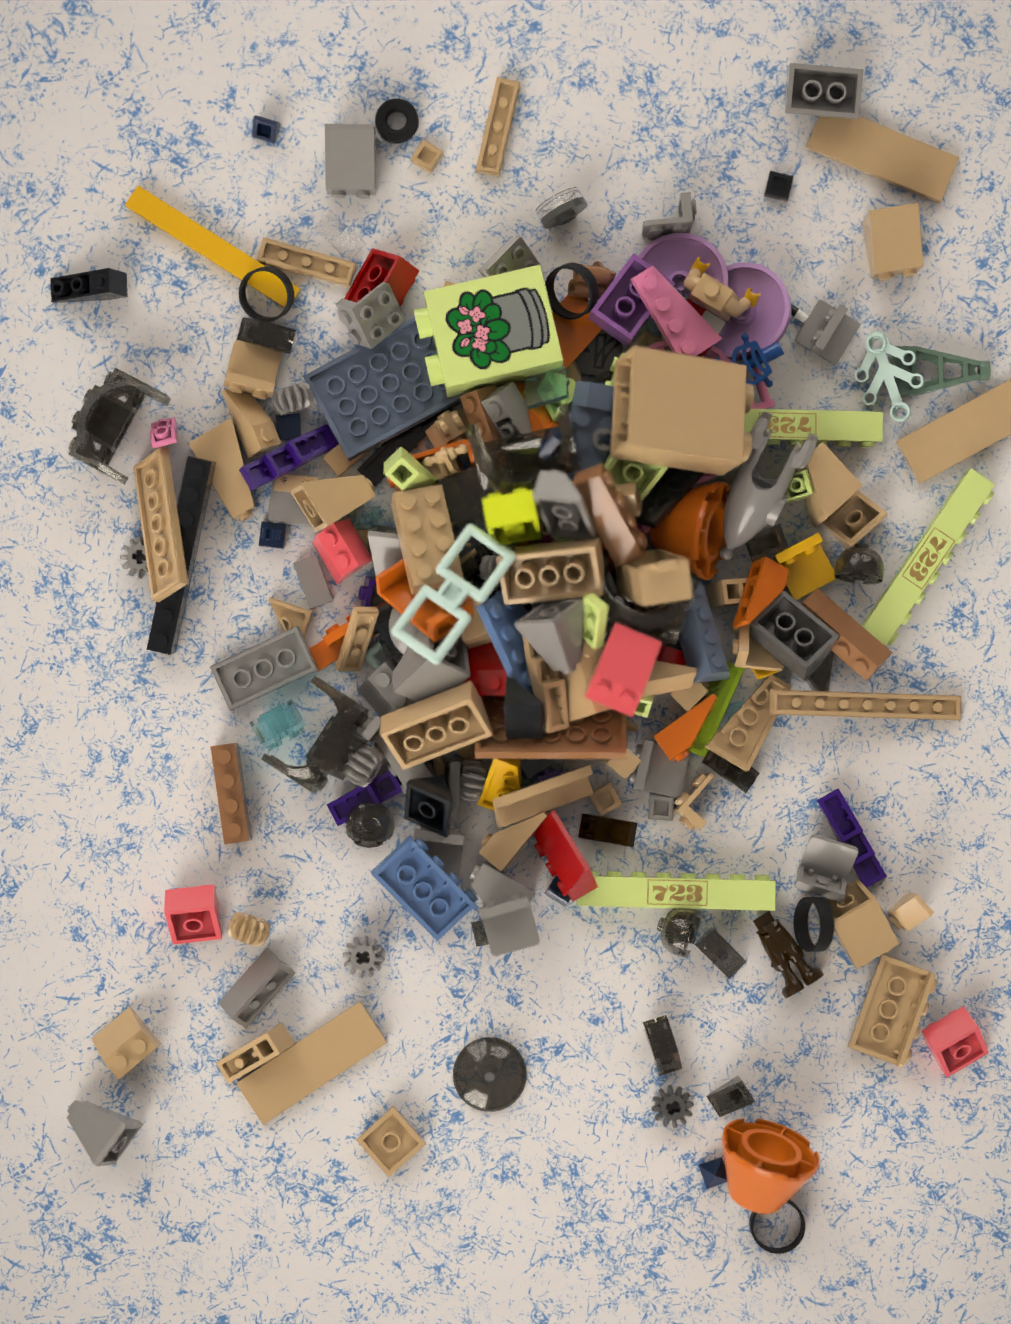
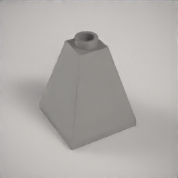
[368,525,403,576]
[515,599,584,674]
[67,1100,143,1166]

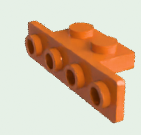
[309,601,388,672]

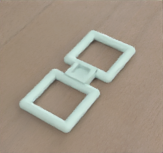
[391,524,516,665]

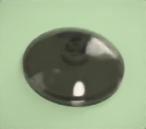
[453,1037,527,1112]

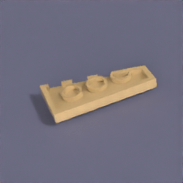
[705,675,792,772]

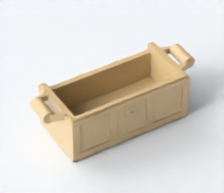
[614,549,693,607]

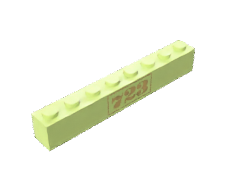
[744,409,883,448]
[861,468,995,646]
[576,870,776,911]

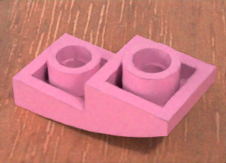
[150,417,178,449]

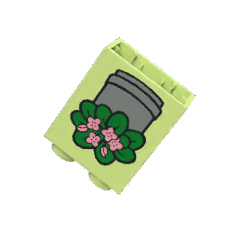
[414,265,563,398]

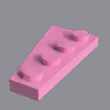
[630,266,722,356]

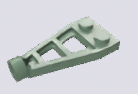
[890,346,991,396]

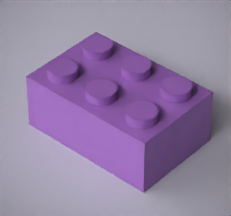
[588,253,673,347]

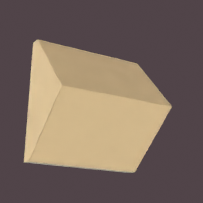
[822,491,888,551]

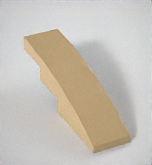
[522,635,569,733]

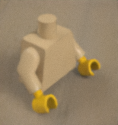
[684,257,761,322]

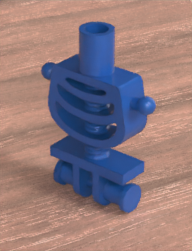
[715,333,784,388]

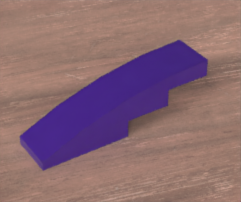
[239,424,339,491]
[327,770,403,826]
[817,788,887,888]

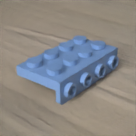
[476,590,532,692]
[371,835,479,941]

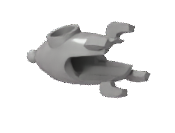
[720,411,818,560]

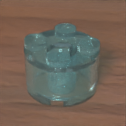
[249,699,306,751]

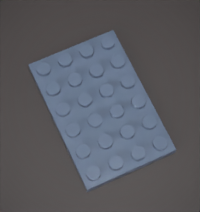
[303,316,467,461]

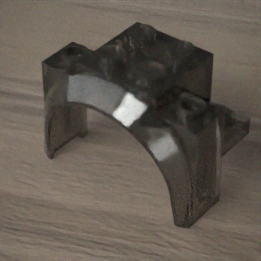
[68,367,171,485]
[466,403,582,493]
[583,549,699,645]
[261,676,369,793]

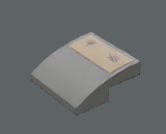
[268,472,322,527]

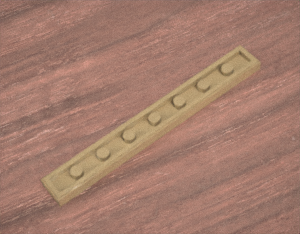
[769,689,961,720]

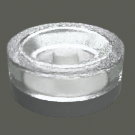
[536,187,587,229]

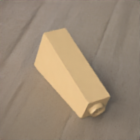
[188,418,257,522]

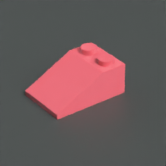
[585,622,662,717]

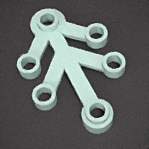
[854,331,925,422]

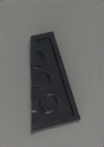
[635,467,705,528]

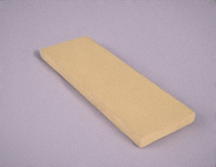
[806,116,959,204]
[896,379,1011,484]
[133,446,188,602]
[236,1001,387,1125]

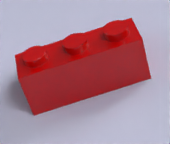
[338,248,419,312]
[533,810,598,902]

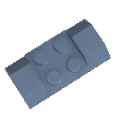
[560,380,614,481]

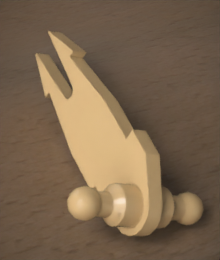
[424,444,468,478]

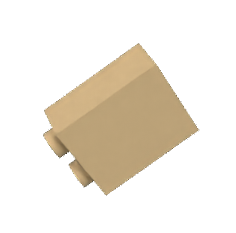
[610,346,754,475]

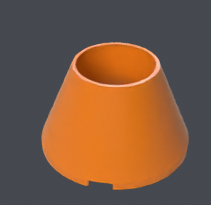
[650,482,730,580]
[722,1118,820,1214]

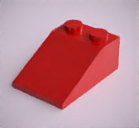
[462,642,508,697]

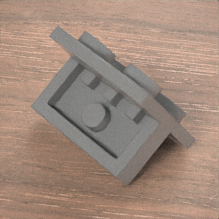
[478,235,540,277]
[795,300,860,365]

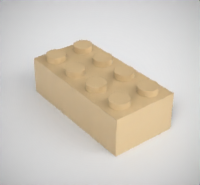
[391,484,463,596]

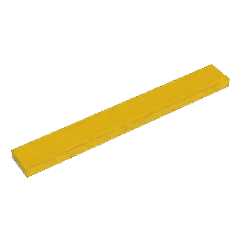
[125,186,301,308]

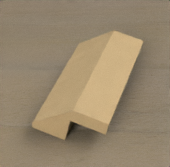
[493,765,594,828]

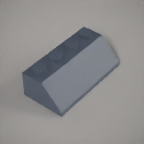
[668,579,730,683]

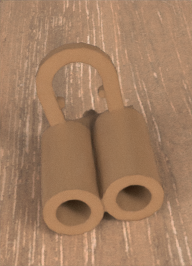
[568,261,616,300]

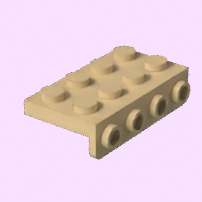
[848,954,937,1068]

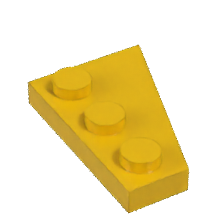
[477,759,523,821]

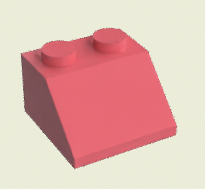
[312,518,373,584]
[164,884,222,945]
[921,1006,989,1078]

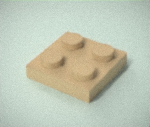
[356,1106,426,1177]

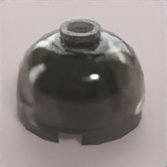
[834,543,884,584]
[657,908,701,958]

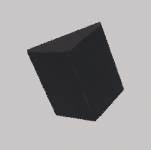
[504,676,545,739]
[404,775,453,838]

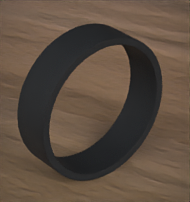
[545,263,599,320]
[239,266,294,322]
[793,897,834,952]
[749,1200,805,1254]

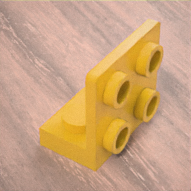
[772,532,837,600]

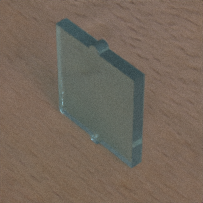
[523,366,570,410]

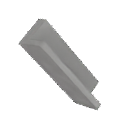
[219,948,295,1029]

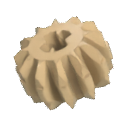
[227,912,271,946]

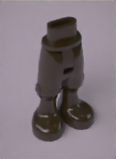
[753,911,824,999]

